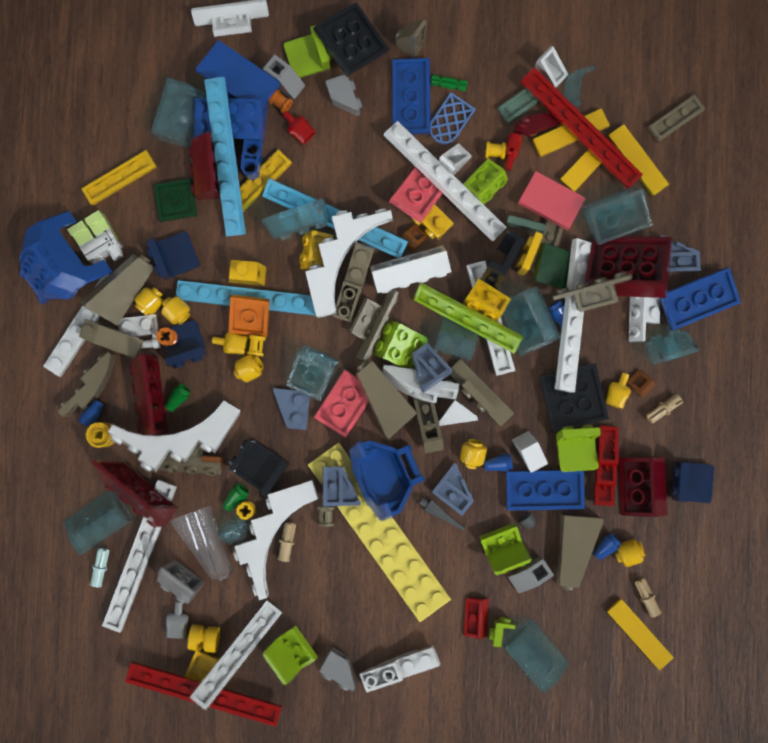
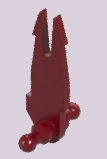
[513,113,562,137]

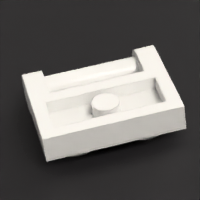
[119,314,161,349]

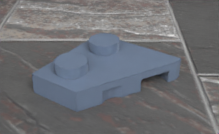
[323,466,361,506]

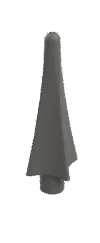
[419,497,465,530]

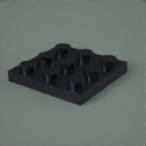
[313,2,390,77]
[539,363,609,432]

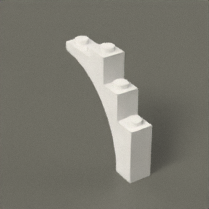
[305,209,393,318]
[108,401,240,472]
[233,480,319,600]

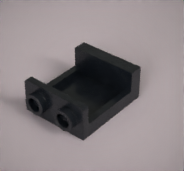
[481,230,525,290]
[228,438,290,496]

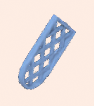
[430,93,476,144]

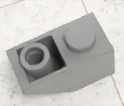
[263,55,305,101]
[325,74,362,116]
[508,556,554,593]
[319,647,356,691]

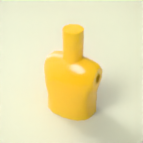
[212,332,249,356]
[605,373,631,410]

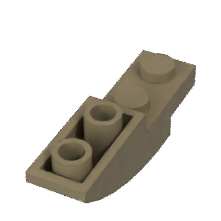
[333,242,375,322]
[58,352,116,417]

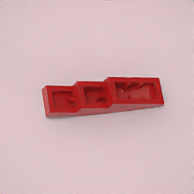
[593,425,619,507]

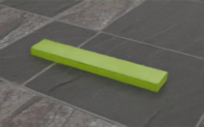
[414,283,523,354]

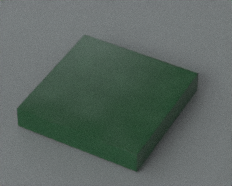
[153,178,198,223]
[533,243,571,289]

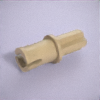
[646,393,683,423]
[277,522,296,562]
[635,578,662,617]

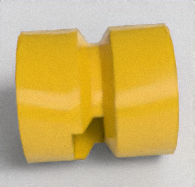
[86,422,115,448]
[188,624,220,653]

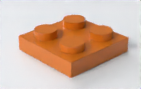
[229,295,270,337]

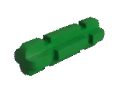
[431,74,468,91]

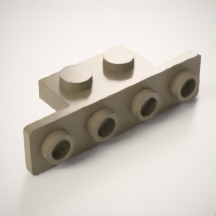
[553,271,633,312]
[349,290,399,361]
[450,360,514,426]
[151,444,222,476]

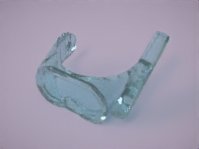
[564,65,595,107]

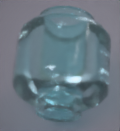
[219,516,249,545]

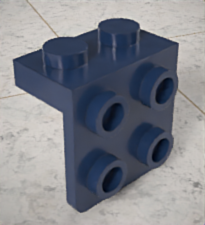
[146,232,200,280]
[164,320,208,369]
[671,461,714,503]

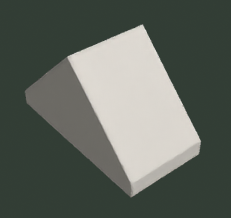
[535,46,568,88]
[439,143,472,175]
[439,400,478,426]
[512,431,548,473]

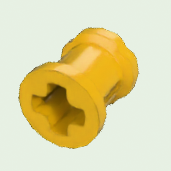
[485,141,506,159]
[246,335,266,357]
[236,501,256,520]

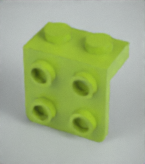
[284,25,332,78]
[373,320,427,369]
[556,425,601,472]
[479,523,531,575]
[263,625,318,685]

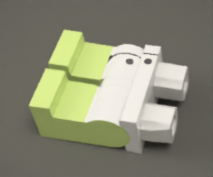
[67,210,124,264]

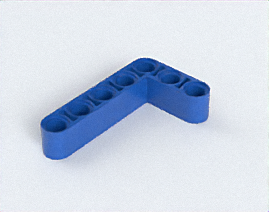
[227,93,269,180]

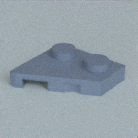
[659,235,701,273]
[412,343,452,393]
[273,388,311,430]
[432,463,474,516]

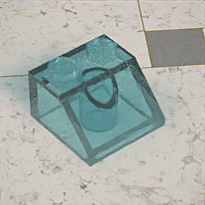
[434,317,479,362]
[645,329,699,365]
[286,345,339,401]

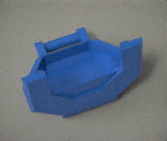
[19,210,113,304]
[349,440,425,521]

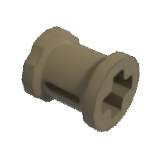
[317,506,335,527]

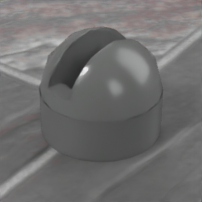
[518,512,536,529]

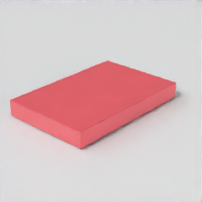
[389,167,443,223]
[518,171,586,231]
[314,369,368,438]

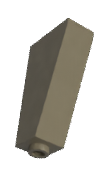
[80,254,154,326]
[355,360,417,439]
[556,514,603,590]

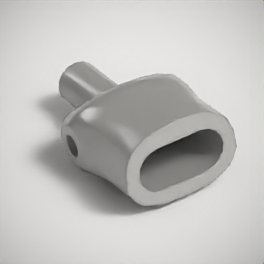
[165,601,189,639]

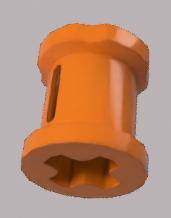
[268,89,293,114]
[156,327,178,346]

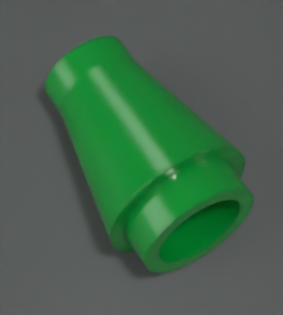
[164,383,191,412]
[222,483,250,512]

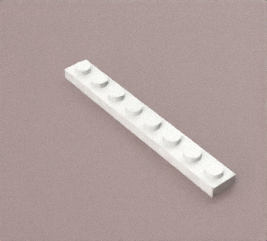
[384,121,507,242]
[555,238,592,393]
[102,480,177,633]

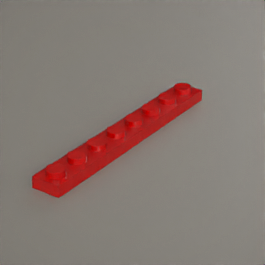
[520,67,643,189]
[125,661,282,727]

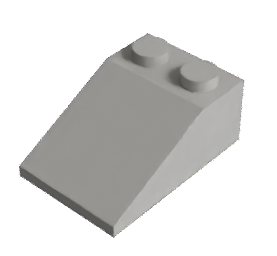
[157,559,205,604]

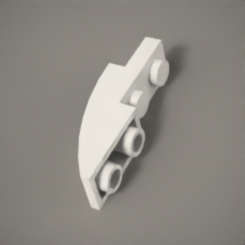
[383,365,459,403]
[360,646,440,692]

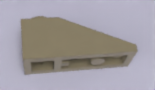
[395,19,427,58]
[79,319,144,358]
[413,397,444,454]

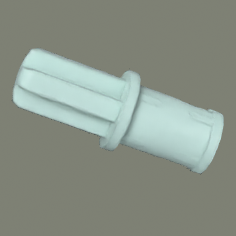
[90,548,109,587]

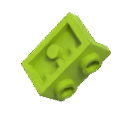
[463,158,508,205]

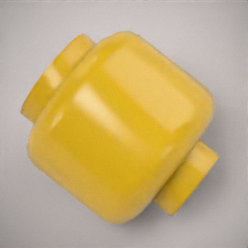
[135,287,163,315]
[161,296,190,325]
[234,354,263,383]
[460,439,487,469]
[615,539,646,567]

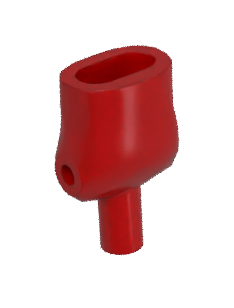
[283,111,316,145]
[504,133,523,171]

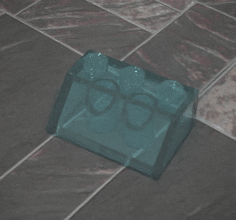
[151,77,207,147]
[582,187,653,245]
[262,197,331,241]
[502,286,561,357]
[64,491,134,556]
[502,619,570,694]

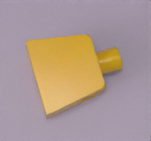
[229,260,266,286]

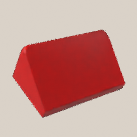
[463,597,489,639]

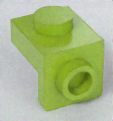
[489,617,516,647]

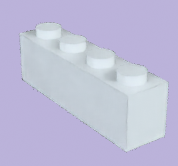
[370,246,451,293]

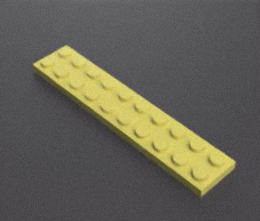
[308,443,451,622]

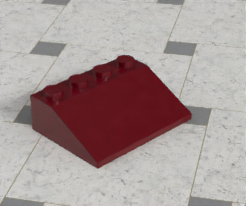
[585,235,672,298]
[129,354,168,436]
[92,460,178,528]

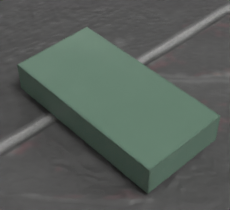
[497,88,539,124]
[507,215,547,236]

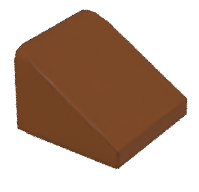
[401,223,429,252]
[626,369,655,398]
[201,455,224,470]

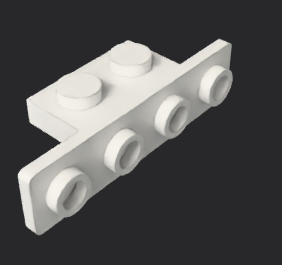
[191,0,269,37]
[629,297,660,342]

